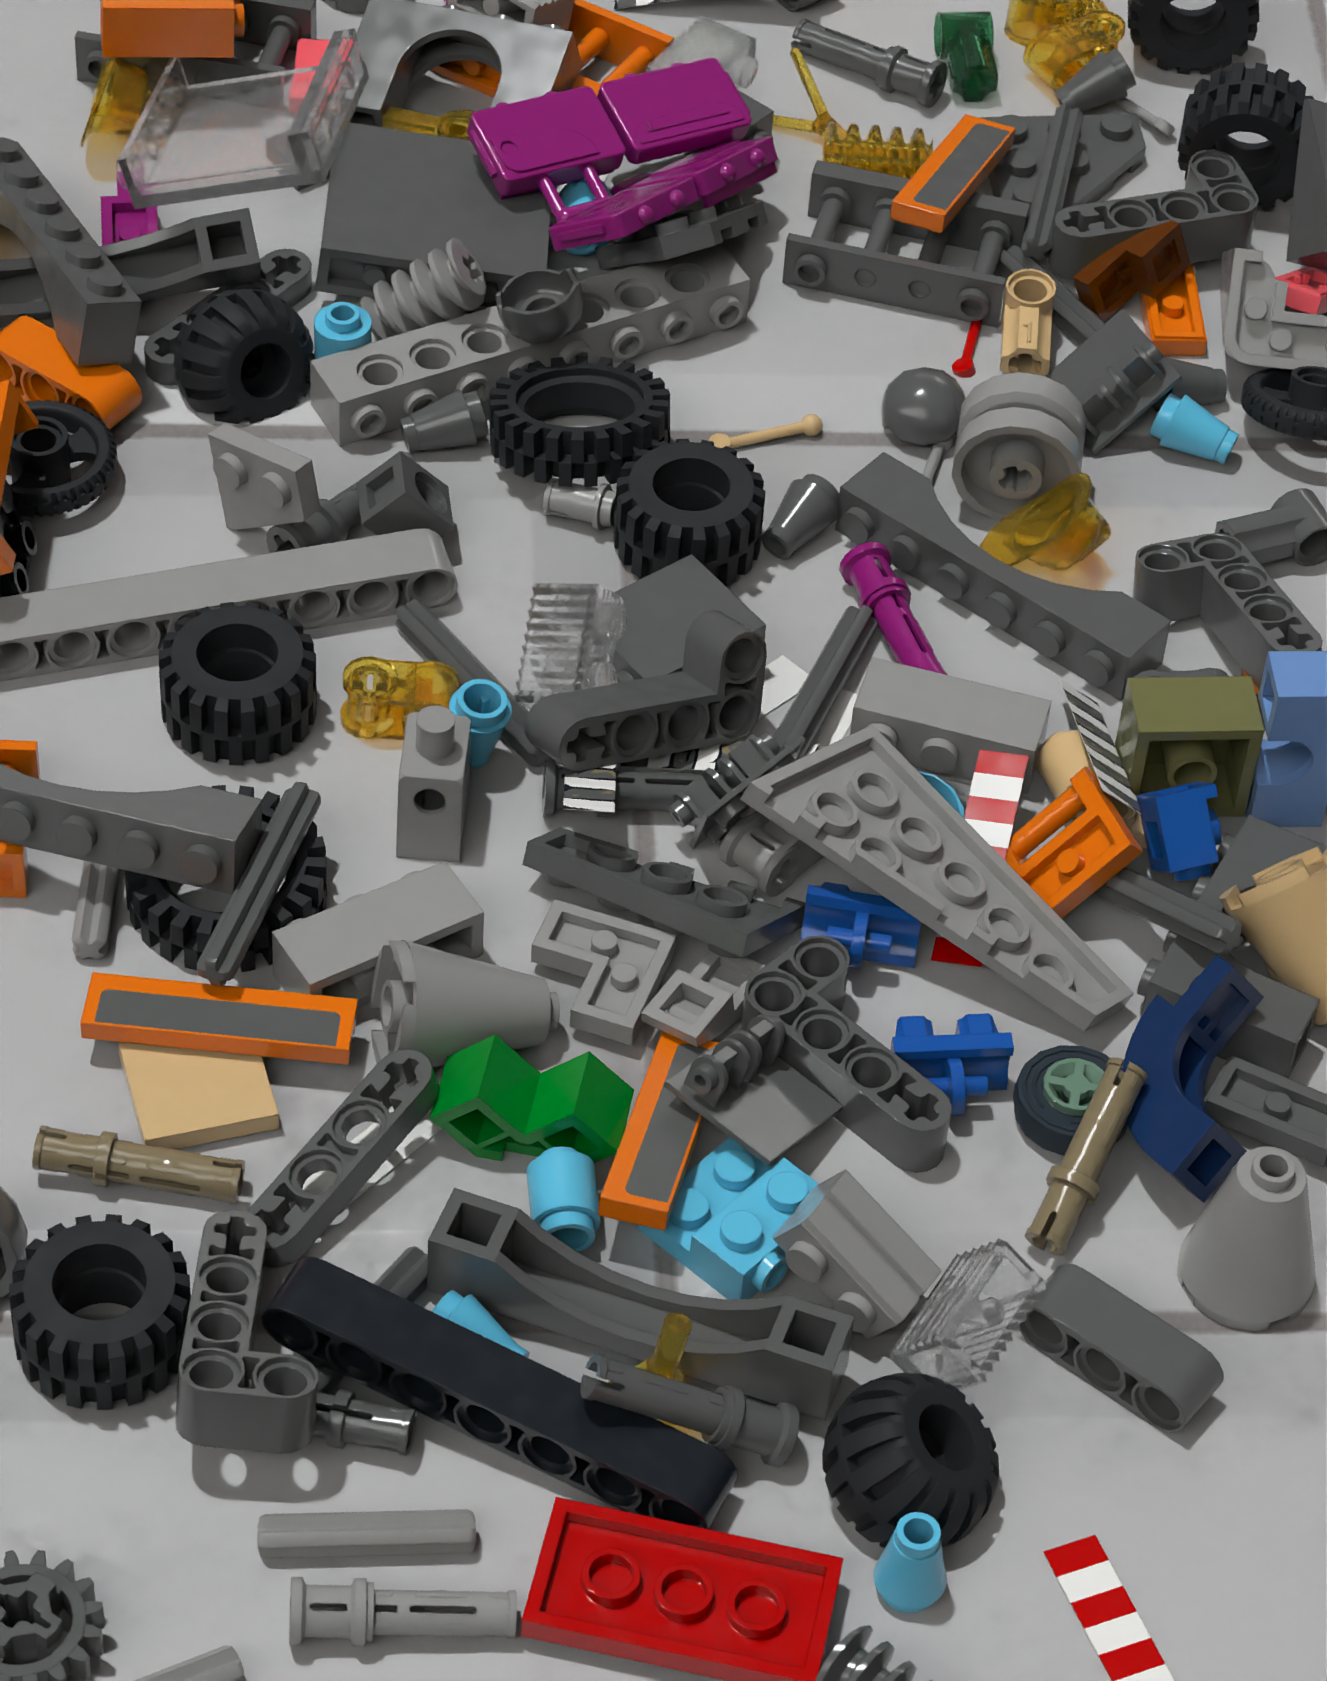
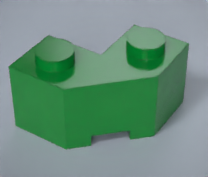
[429,1035,634,1163]

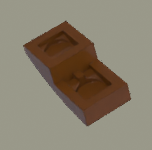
[1073,220,1191,322]

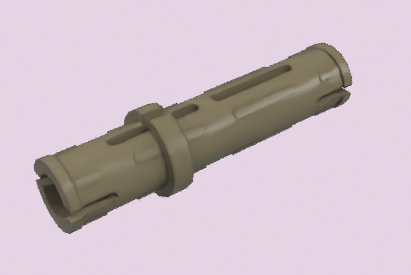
[1025,1057,1148,1256]
[32,1125,245,1204]

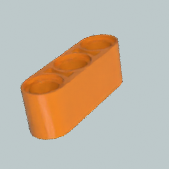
[0,316,142,430]

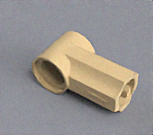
[1000,269,1056,376]

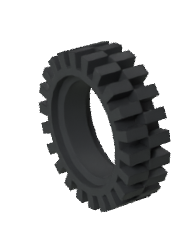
[489,356,670,487]
[125,785,327,972]

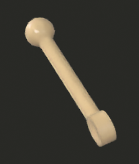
[708,414,823,449]

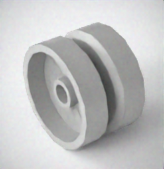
[952,372,1087,524]

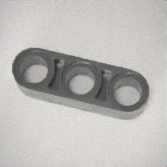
[1016,1263,1224,1433]

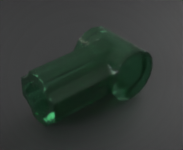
[934,11,999,102]

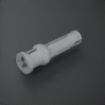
[289,1577,517,1646]

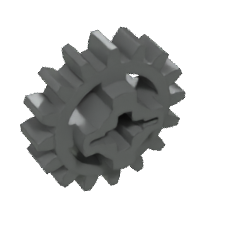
[0,1550,105,1681]

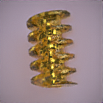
[822,122,933,179]

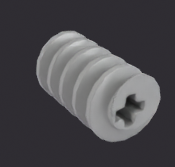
[360,238,487,341]

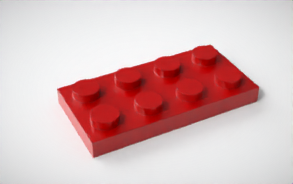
[521,1497,844,1681]

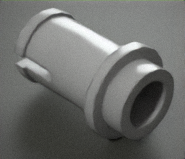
[543,477,616,530]

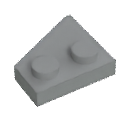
[208,422,321,530]

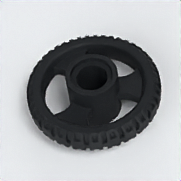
[1241,366,1327,441]
[9,400,117,517]

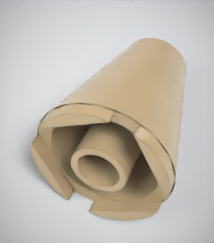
[1219,846,1327,1026]

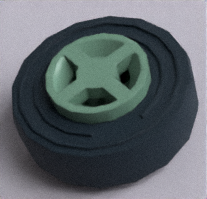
[1013,1045,1128,1156]

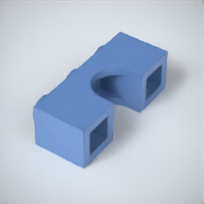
[1245,651,1327,827]

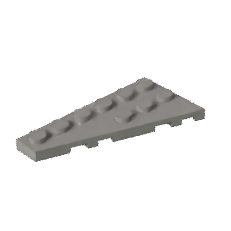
[740,725,1134,1032]

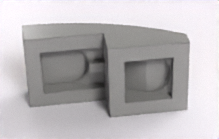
[641,950,766,1047]

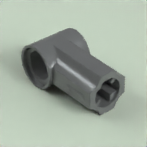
[1215,488,1327,566]

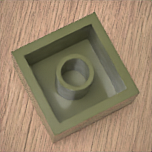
[1115,676,1265,817]

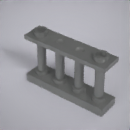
[75,0,317,116]
[782,160,1030,328]

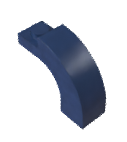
[1122,955,1264,1203]

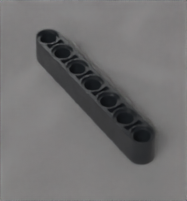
[261,1257,738,1529]

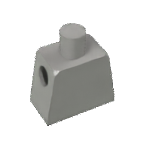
[396,705,471,862]

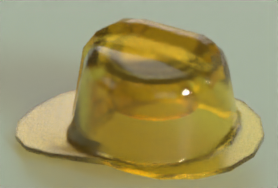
[80,57,155,148]
[980,472,1111,571]

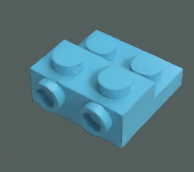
[638,1137,819,1299]

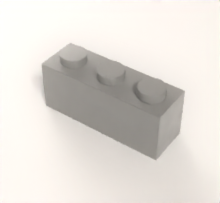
[850,657,1052,794]
[272,861,484,1007]

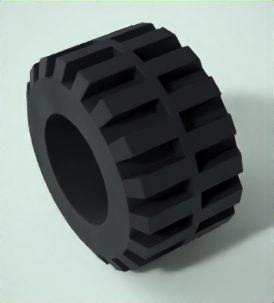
[1128,0,1259,75]
[1177,63,1314,210]
[613,438,766,586]
[159,602,317,765]
[9,1214,191,1410]

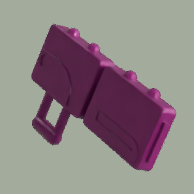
[466,58,752,222]
[549,136,778,251]

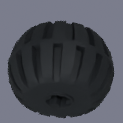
[174,289,315,424]
[822,1373,999,1548]

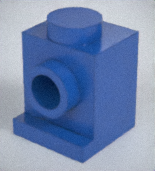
[1136,782,1222,881]

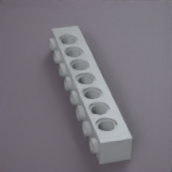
[310,243,750,447]

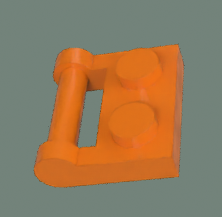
[1005,766,1143,919]

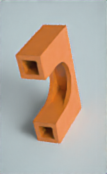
[100,0,245,58]

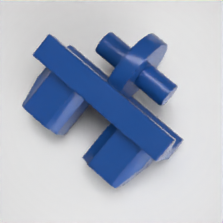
[800,882,921,969]
[890,1013,1014,1116]

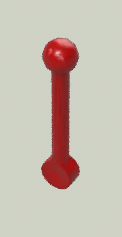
[952,319,983,378]

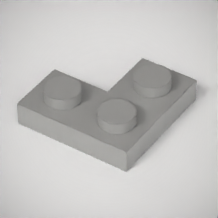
[531,899,677,1046]

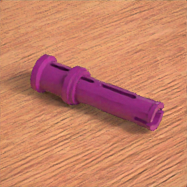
[839,542,948,675]

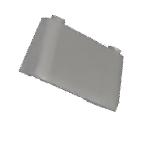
[1219,248,1327,370]

